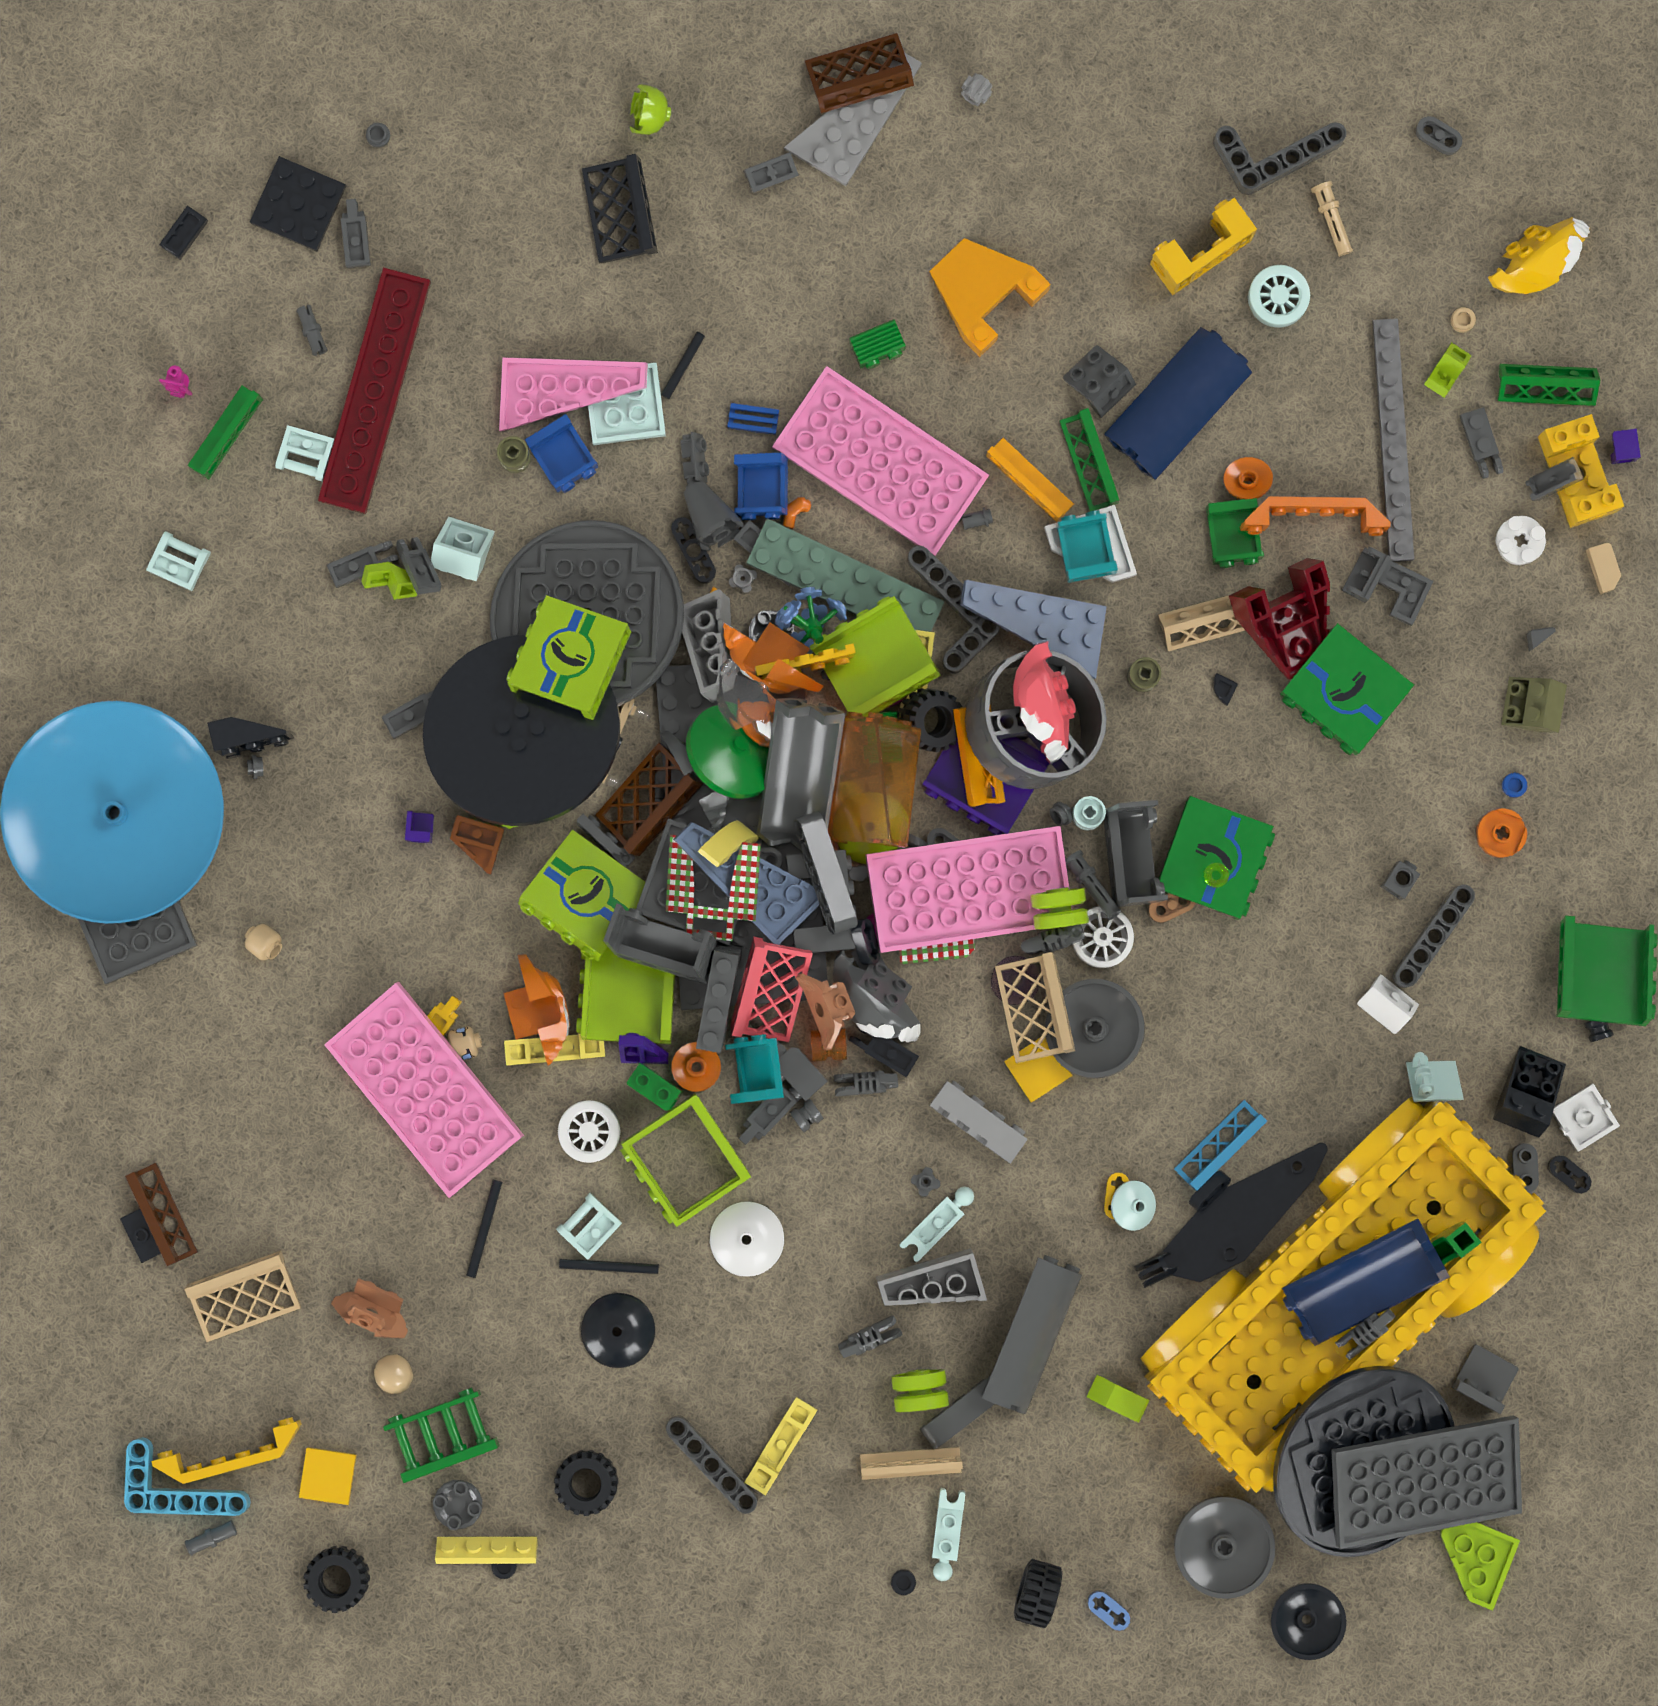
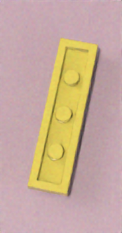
[435,1537,537,1564]

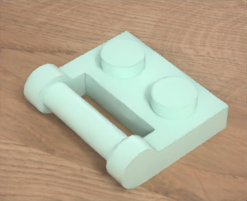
[275,425,335,482]
[146,531,211,591]
[556,1193,622,1260]

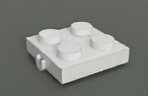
[1553,1084,1620,1152]

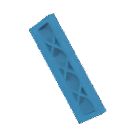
[1174,1100,1267,1191]

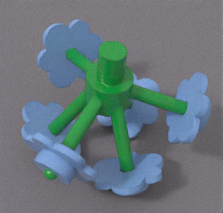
[775,587,847,654]

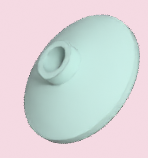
[1111,1181,1156,1231]

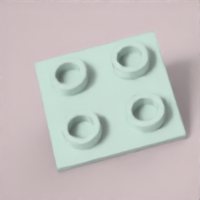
[1406,1052,1464,1102]

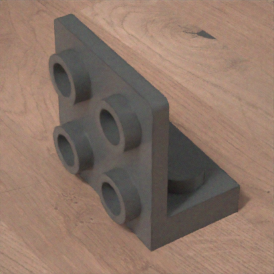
[1063,345,1136,418]
[1451,1344,1519,1414]

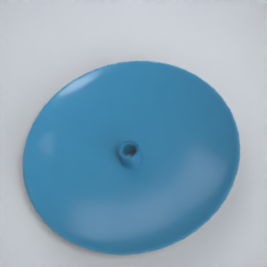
[0,701,224,924]

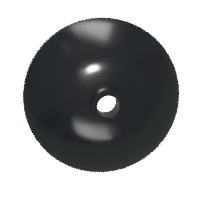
[581,1293,655,1368]
[1271,1583,1347,1660]

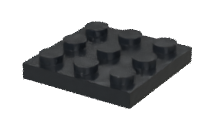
[250,156,346,252]

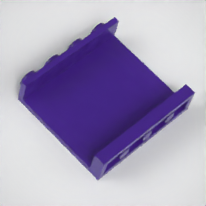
[922,737,1050,835]

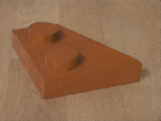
[450,815,505,875]

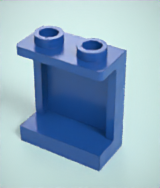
[525,414,598,493]
[734,453,788,520]

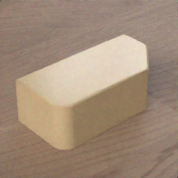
[1586,543,1621,595]

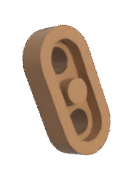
[1148,893,1195,923]

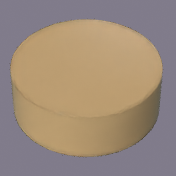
[1450,307,1476,333]

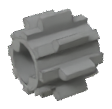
[961,73,992,106]

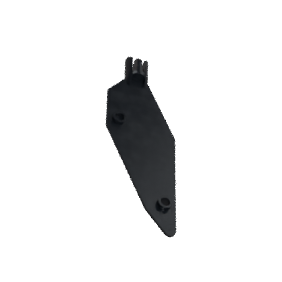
[1134,1143,1328,1288]

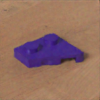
[619,1033,669,1064]

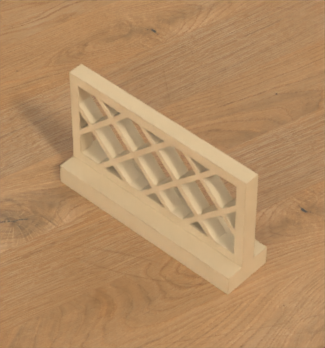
[995,952,1075,1063]
[185,1250,301,1342]
[860,1447,963,1480]

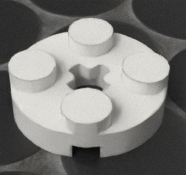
[1495,516,1546,565]

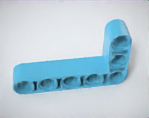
[124,1437,251,1516]

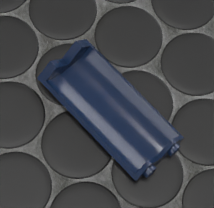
[1104,327,1252,480]
[1282,1219,1450,1346]

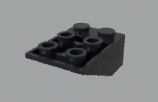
[207,717,294,759]
[1493,1046,1566,1138]

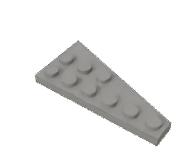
[784,52,922,186]

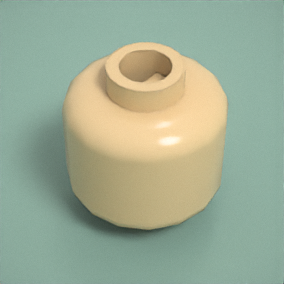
[245,924,282,960]

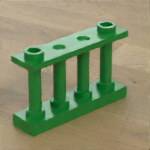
[383,1387,500,1484]

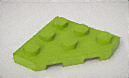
[1440,1522,1520,1611]

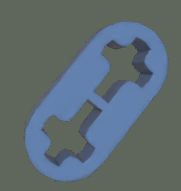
[1088,1590,1130,1631]

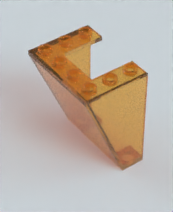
[828,712,921,847]

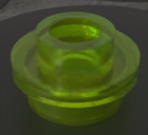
[1204,863,1229,888]

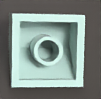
[431,517,495,581]

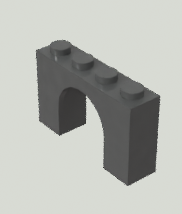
[785,850,857,954]
[696,942,742,1053]

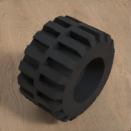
[897,688,962,752]
[554,1450,619,1516]
[303,1546,370,1613]
[1014,1559,1062,1629]

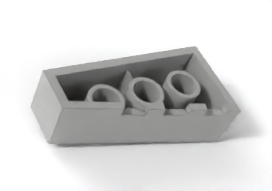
[682,589,734,703]
[929,1080,1028,1164]
[876,1248,987,1306]

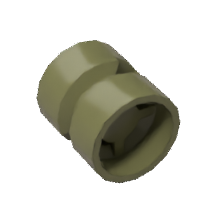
[497,436,531,473]
[1127,657,1162,693]

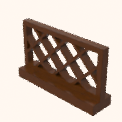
[805,33,914,113]
[595,743,703,856]

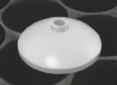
[710,1202,784,1277]

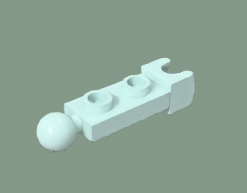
[899,1186,974,1263]
[932,1488,965,1581]

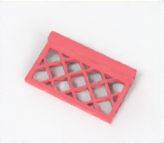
[730,936,813,1042]

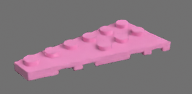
[499,358,648,432]

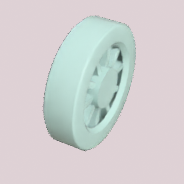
[1248,265,1310,328]

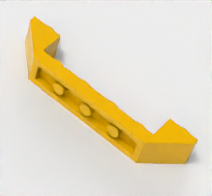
[151,1417,302,1484]

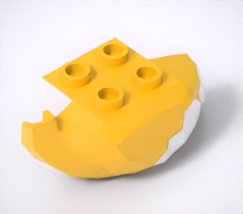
[1488,217,1590,294]

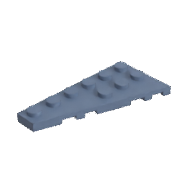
[960,580,1107,679]
[673,822,819,945]

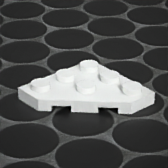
[1044,505,1137,583]

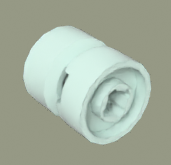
[1072,796,1106,831]

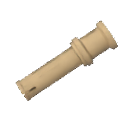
[1311,181,1353,257]

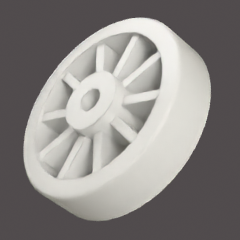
[1072,906,1134,968]
[558,1100,621,1163]

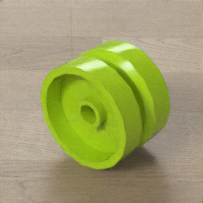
[1030,887,1089,930]
[891,1369,949,1412]

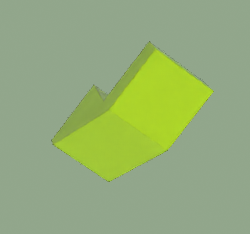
[1424,342,1472,398]
[361,562,417,600]
[1087,1375,1150,1423]

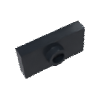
[159,205,208,260]
[120,1209,161,1263]

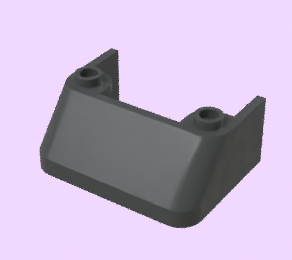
[1104,800,1168,907]
[603,903,717,984]

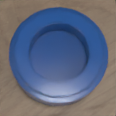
[1502,773,1527,798]

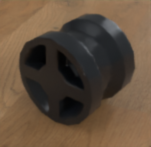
[1584,1021,1614,1042]

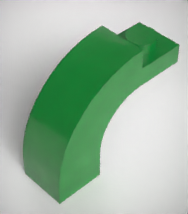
[1430,1221,1482,1265]

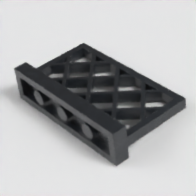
[582,154,658,263]

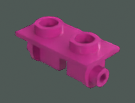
[159,365,192,398]

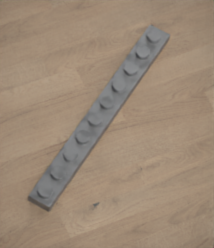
[1372,319,1414,562]

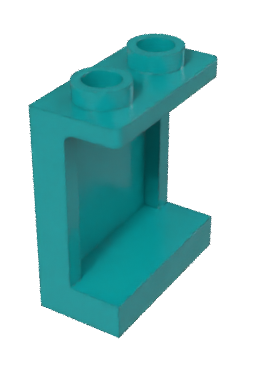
[1057,510,1118,583]
[725,1034,784,1104]

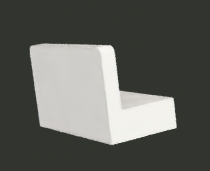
[1357,974,1419,1034]

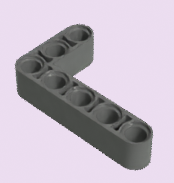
[1213,122,1346,195]
[908,546,1000,674]

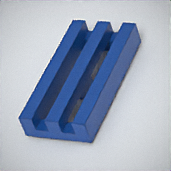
[727,403,779,435]

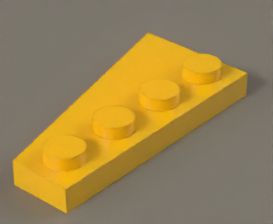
[755,643,856,679]

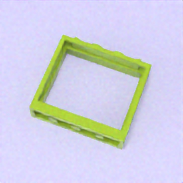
[620,1093,751,1227]

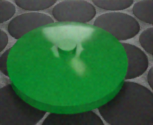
[686,704,769,799]

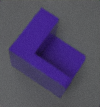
[1610,429,1641,464]
[405,811,434,843]

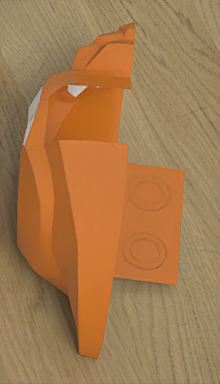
[723,622,824,695]
[504,954,570,1065]

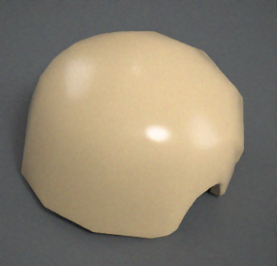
[374,1354,413,1394]

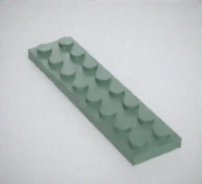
[746,519,945,632]

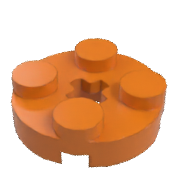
[1476,808,1527,858]

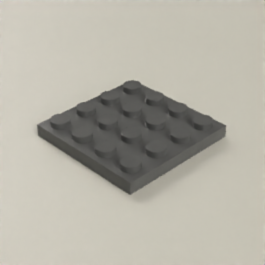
[636,819,762,945]

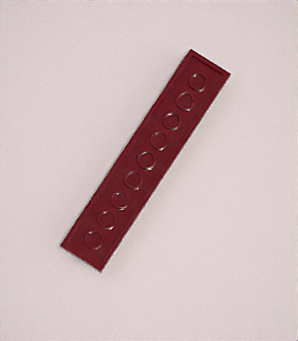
[318,267,431,514]

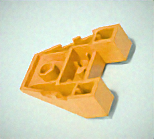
[929,238,1051,357]

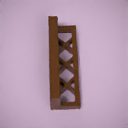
[125,1163,198,1266]

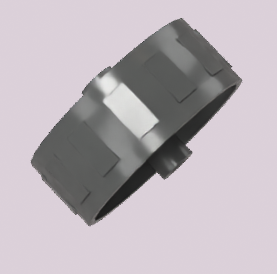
[965,650,1107,789]

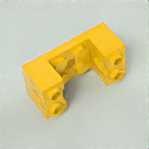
[1150,197,1257,296]
[1538,414,1624,528]

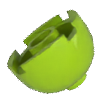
[630,84,671,135]

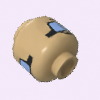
[445,1026,482,1060]

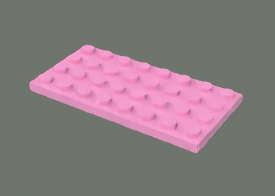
[772,366,989,556]
[865,826,1072,953]
[325,982,524,1198]

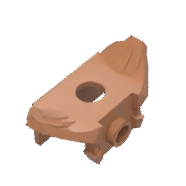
[796,973,856,1050]
[331,1278,408,1339]

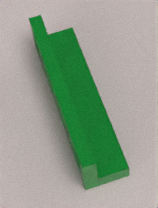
[1498,364,1601,406]
[187,385,263,480]
[1059,408,1120,512]

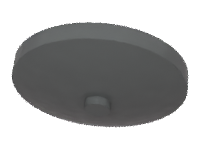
[1045,979,1145,1079]
[1174,1496,1275,1599]

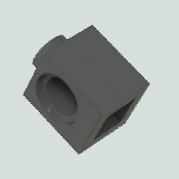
[1380,860,1420,900]

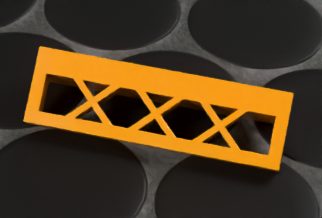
[986,438,1074,522]
[953,705,1005,807]

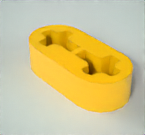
[1104,1172,1129,1219]

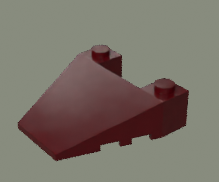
[1228,558,1330,680]

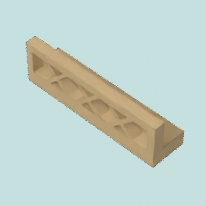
[1158,596,1245,651]

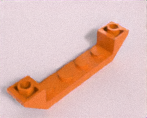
[1240,496,1391,536]

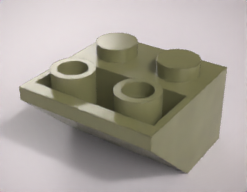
[1501,677,1567,733]

